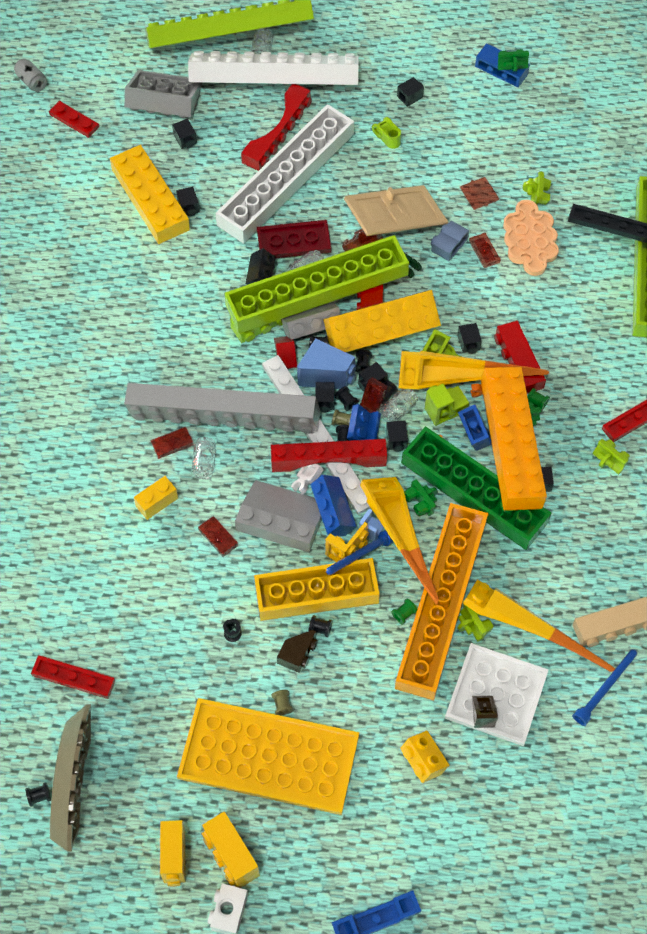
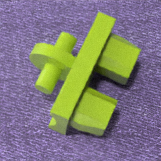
[522,171,551,205]
[592,439,630,475]
[457,605,494,642]

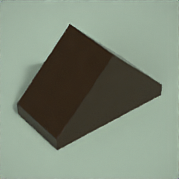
[472,696,498,728]

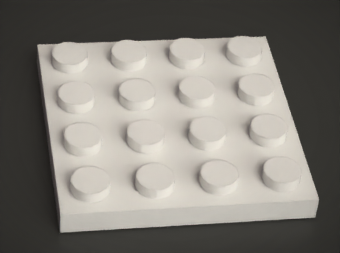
[445,643,548,746]

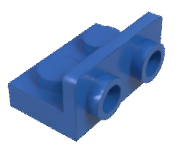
[347,404,381,441]

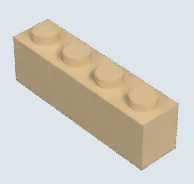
[572,597,647,647]

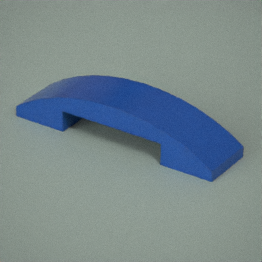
[332,890,421,934]

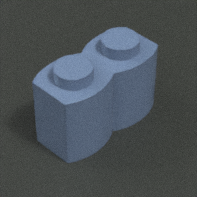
[431,220,469,261]

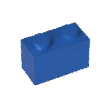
[458,404,492,451]

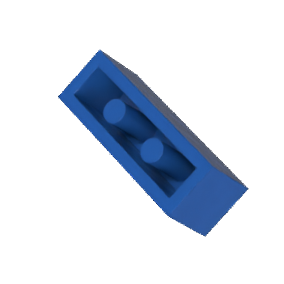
[475,43,530,88]
[310,475,356,537]

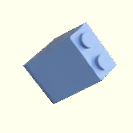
[297,338,356,389]

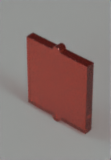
[460,177,499,210]

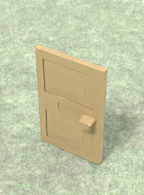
[344,185,448,236]

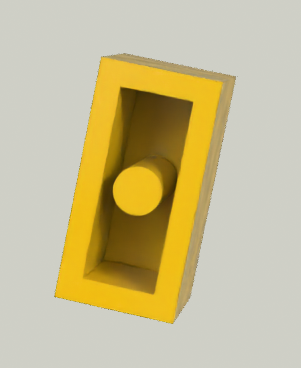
[134,476,178,520]

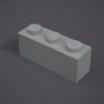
[281,302,340,340]

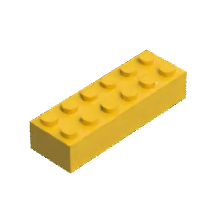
[110,144,190,244]
[323,290,441,352]
[254,558,380,621]

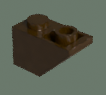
[277,630,318,673]

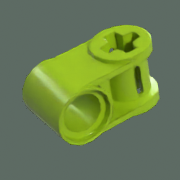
[372,117,401,149]

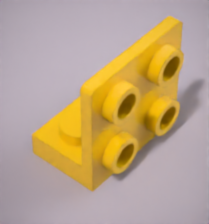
[325,522,369,562]

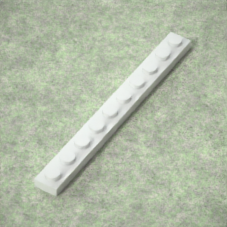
[262,355,370,515]

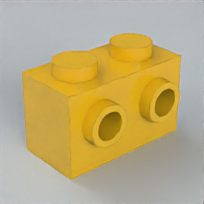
[400,731,450,783]

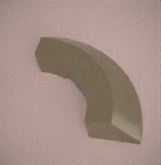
[50,704,91,852]

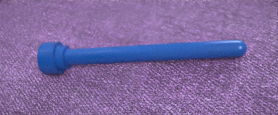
[326,530,394,575]
[572,649,637,726]

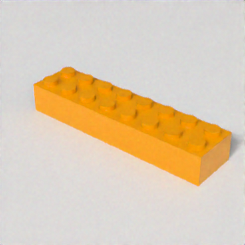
[481,367,547,510]

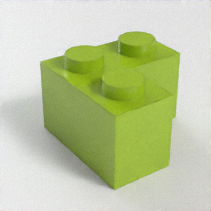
[424,384,469,426]

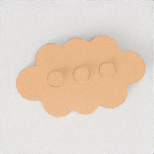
[503,200,559,276]

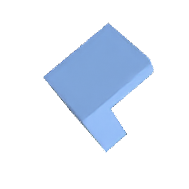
[359,509,384,541]

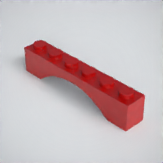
[241,84,312,171]
[271,439,387,472]

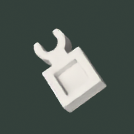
[291,464,324,494]

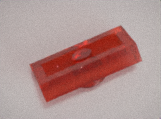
[469,232,501,268]
[360,377,388,413]
[150,427,193,459]
[198,516,238,557]

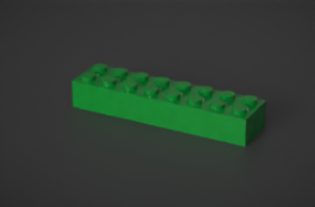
[401,426,552,550]

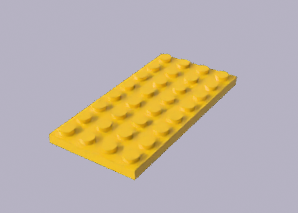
[177,698,359,815]

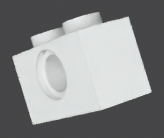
[208,883,248,934]

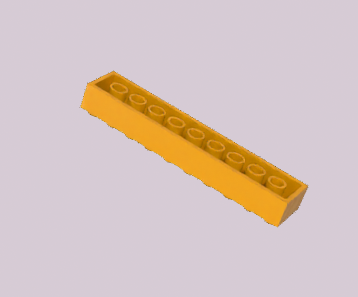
[395,503,488,701]

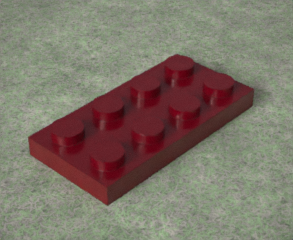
[257,220,331,258]

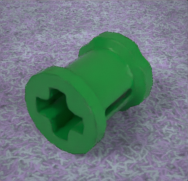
[527,388,550,411]
[391,598,417,625]

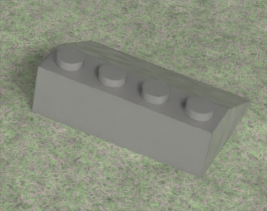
[124,70,203,118]
[235,480,322,553]

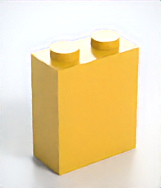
[160,820,186,887]

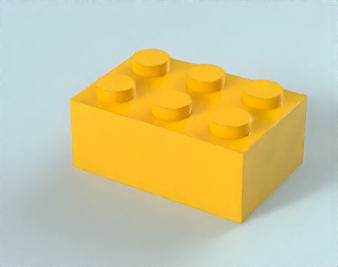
[201,811,260,888]

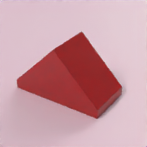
[274,336,297,369]

